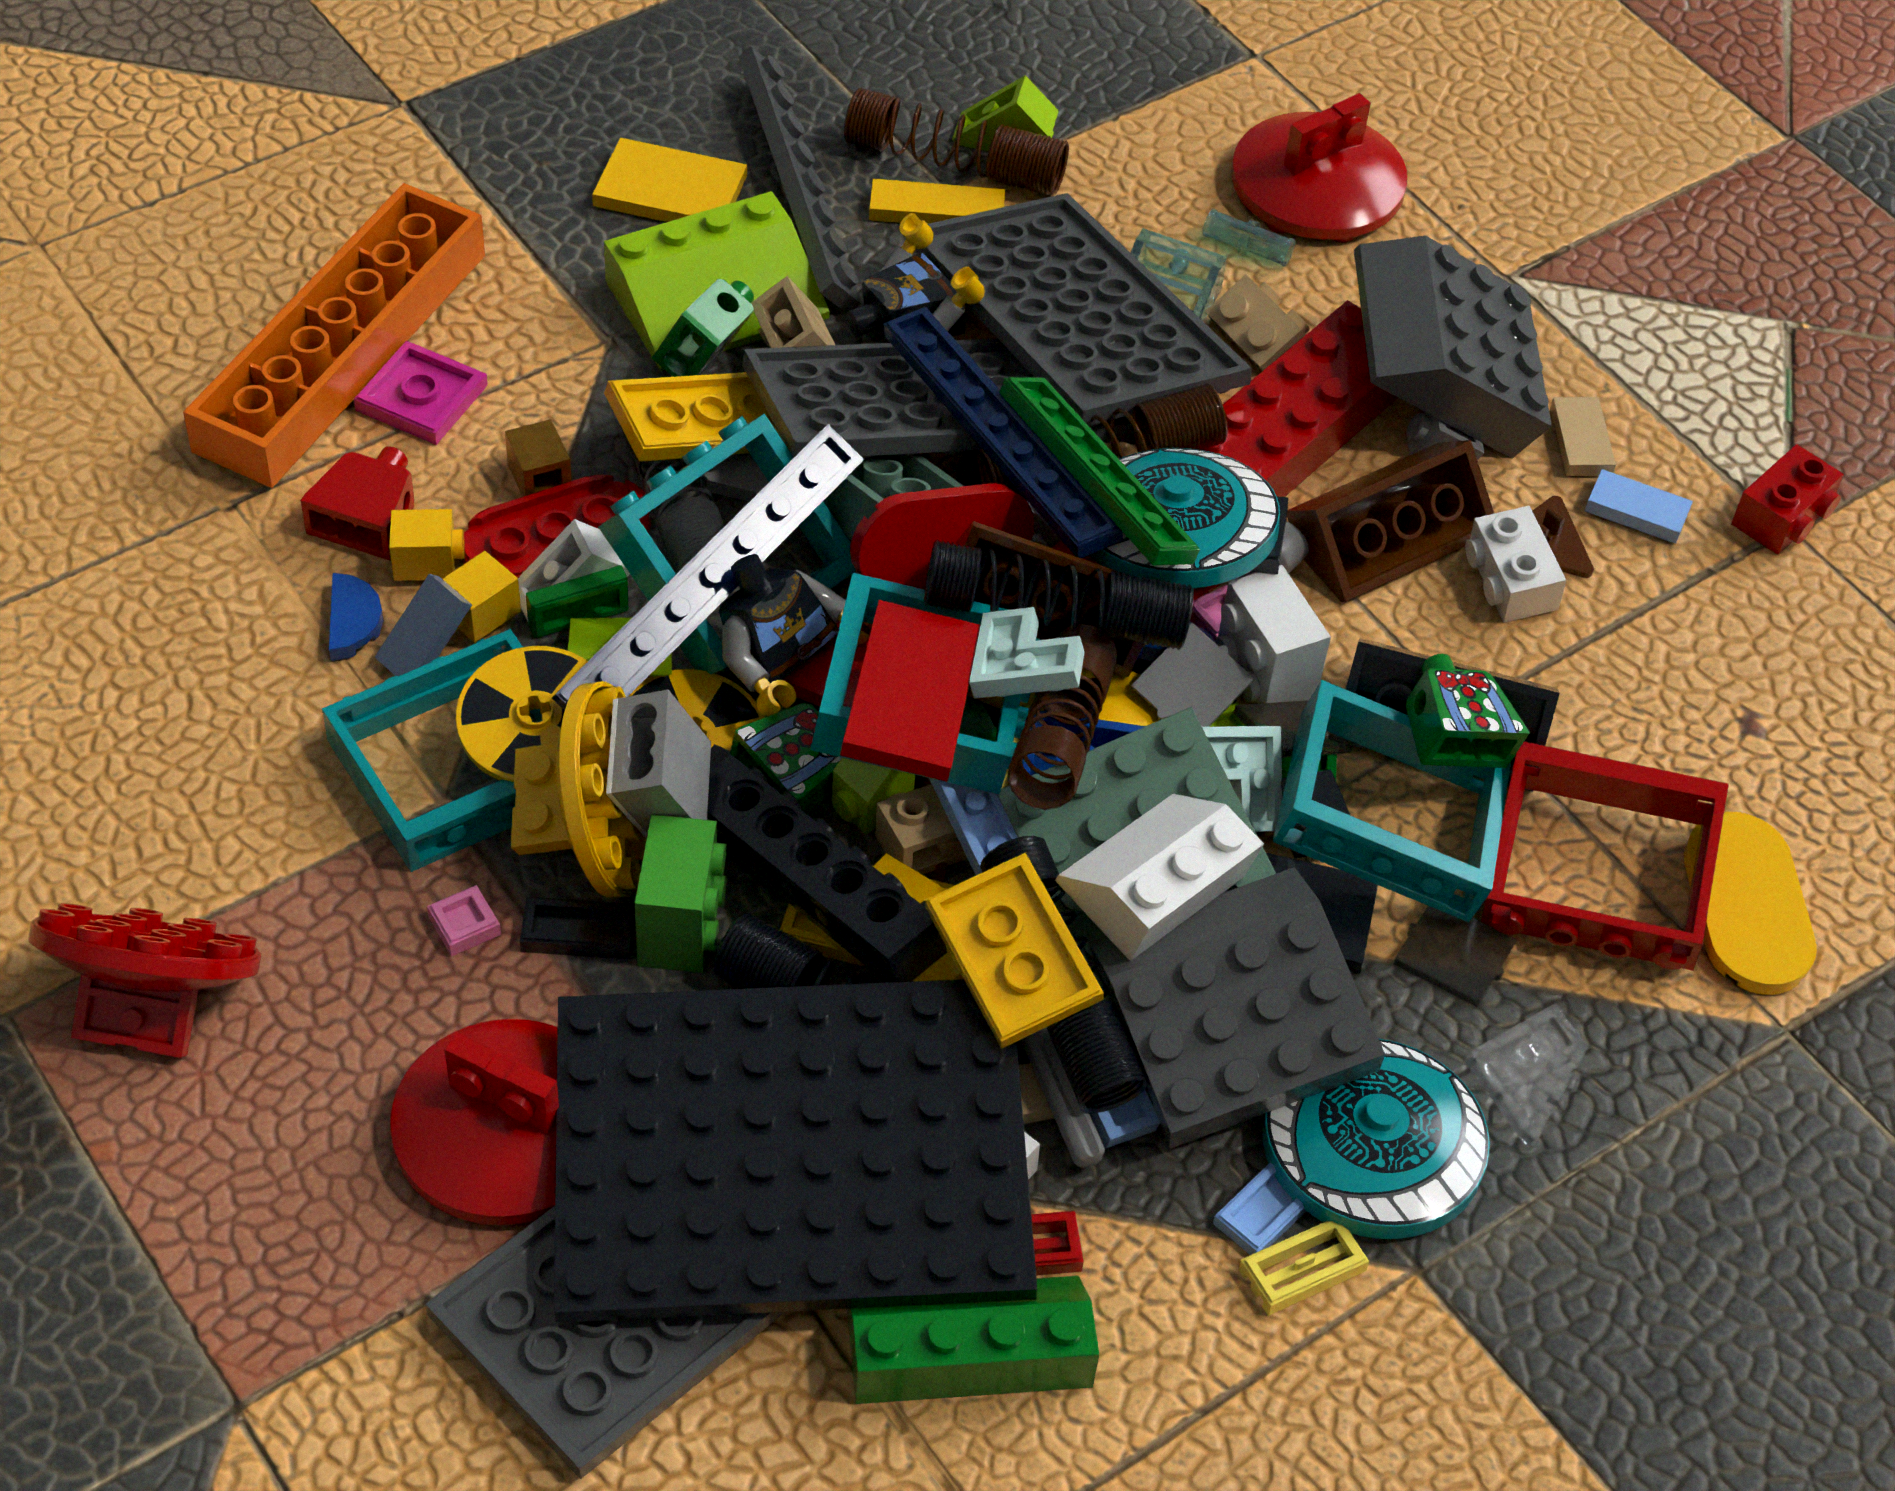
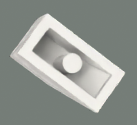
[518,519,630,621]

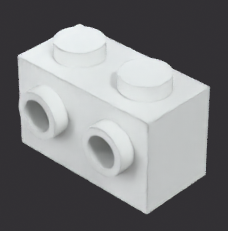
[1465,506,1566,623]

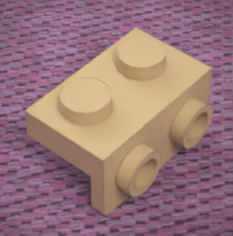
[1205,274,1310,371]

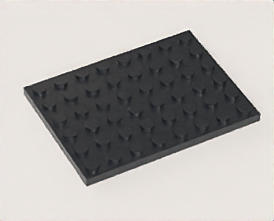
[554,979,1038,1323]

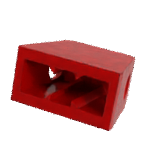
[300,446,415,561]

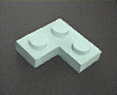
[969,607,1085,699]
[1202,726,1282,832]

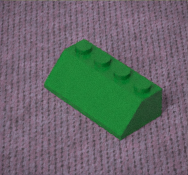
[847,1276,1099,1404]

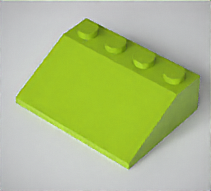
[604,191,830,371]

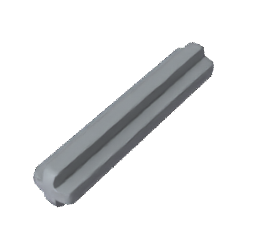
[1021,1027,1105,1168]

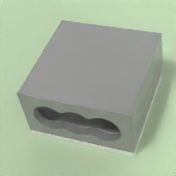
[606,690,711,839]

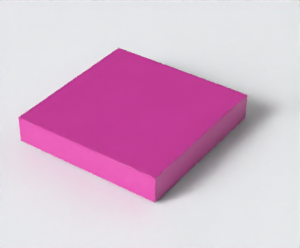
[354,341,488,445]

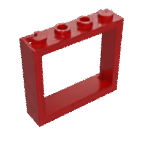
[1480,742,1729,971]

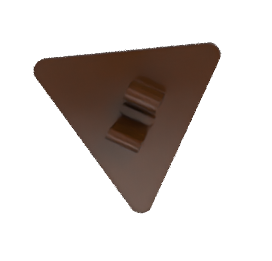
[1532,496,1594,578]

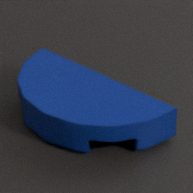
[329,573,384,661]

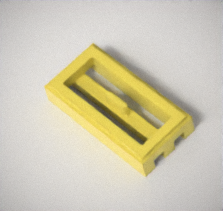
[1238,1221,1369,1316]

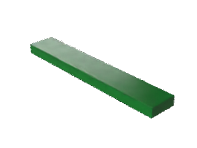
[999,377,1200,566]

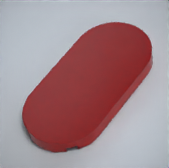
[462,474,651,578]
[850,483,1034,590]

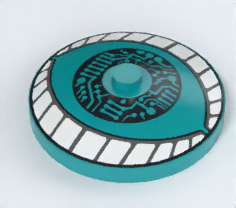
[1090,448,1280,588]
[1262,1039,1490,1239]

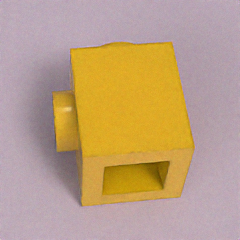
[389,509,464,581]
[443,551,521,643]

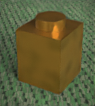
[505,419,572,497]

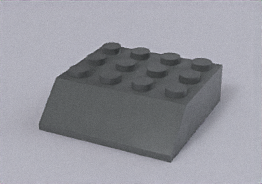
[1354,236,1552,458]
[1088,867,1385,1149]

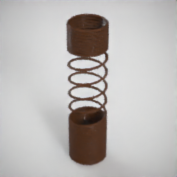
[844,87,1069,196]
[977,383,1228,501]
[1007,624,1118,810]

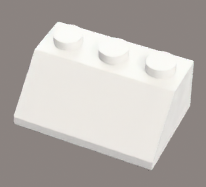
[1055,794,1264,961]

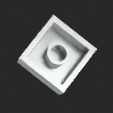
[1215,565,1331,719]

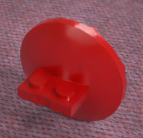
[1231,93,1408,243]
[28,903,261,1058]
[390,1019,559,1225]

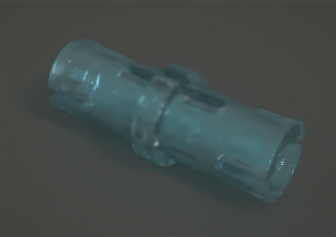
[1202,209,1296,267]

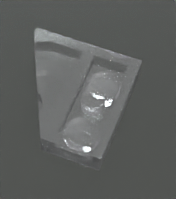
[1464,1003,1588,1147]

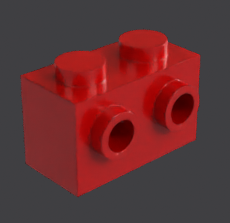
[1731,444,1844,555]

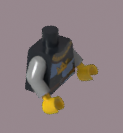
[847,213,985,343]
[719,554,873,716]

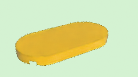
[1684,812,1817,995]

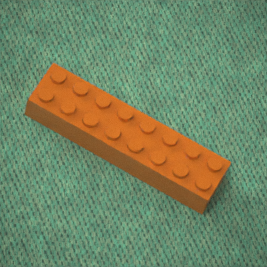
[183,183,485,488]

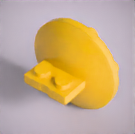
[511,681,646,899]

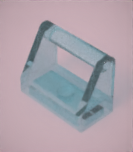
[1131,228,1227,322]

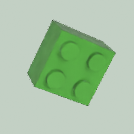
[635,814,726,973]

